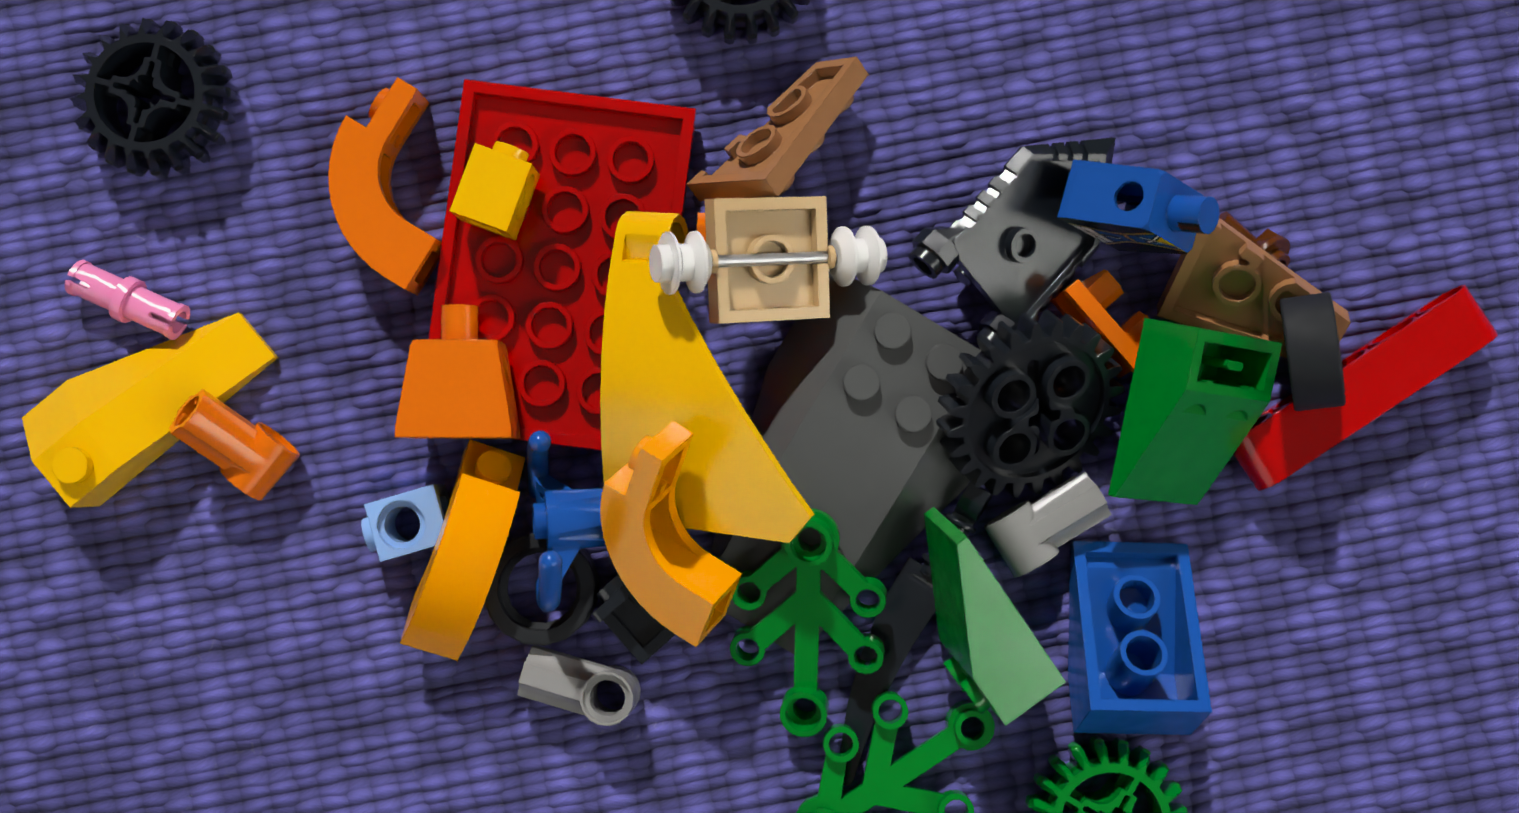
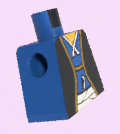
[1057,160,1219,254]

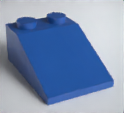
[1068,541,1212,735]

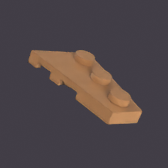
[686,57,869,201]
[1157,218,1351,358]

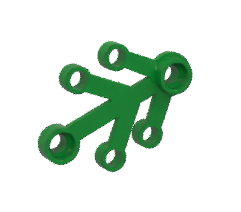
[730,508,887,737]
[796,691,995,813]

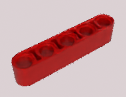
[1233,285,1498,491]

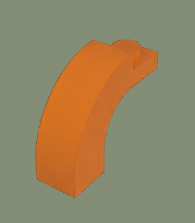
[328,77,442,296]

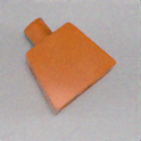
[395,304,520,439]

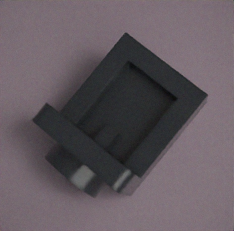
[592,575,676,665]

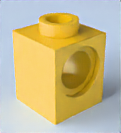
[450,141,540,241]

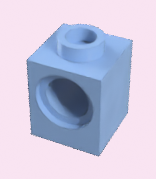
[361,484,450,562]

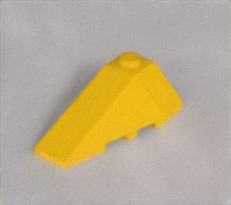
[22,313,279,508]

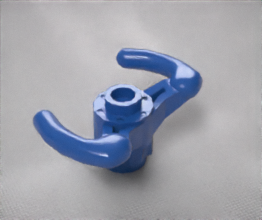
[527,430,606,612]

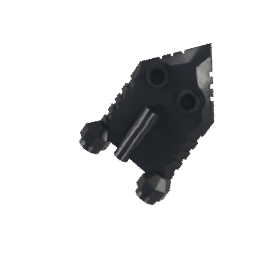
[908,137,1116,343]

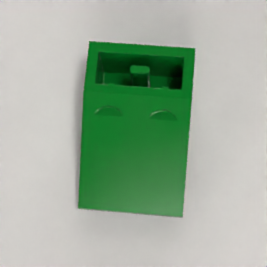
[1108,318,1282,505]

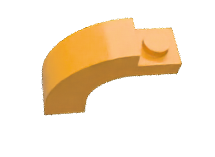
[600,421,742,647]
[400,439,525,661]

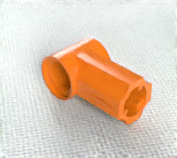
[169,389,300,500]

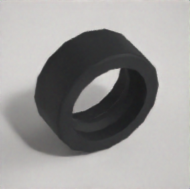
[1280,292,1346,411]
[485,533,600,646]

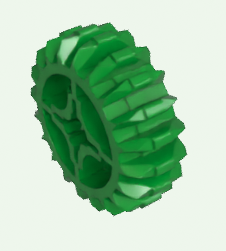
[1025,736,1188,813]

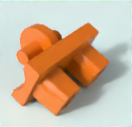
[1050,269,1150,379]

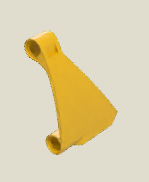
[600,211,814,543]

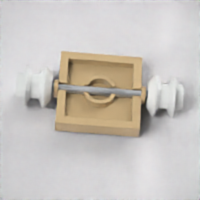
[649,196,887,324]

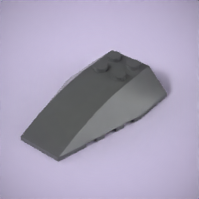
[710,272,981,654]

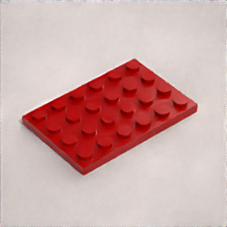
[429,79,697,450]

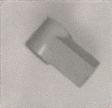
[984,472,1112,578]
[517,645,641,726]

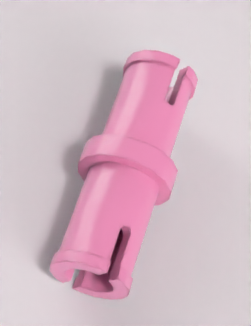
[65,259,190,340]

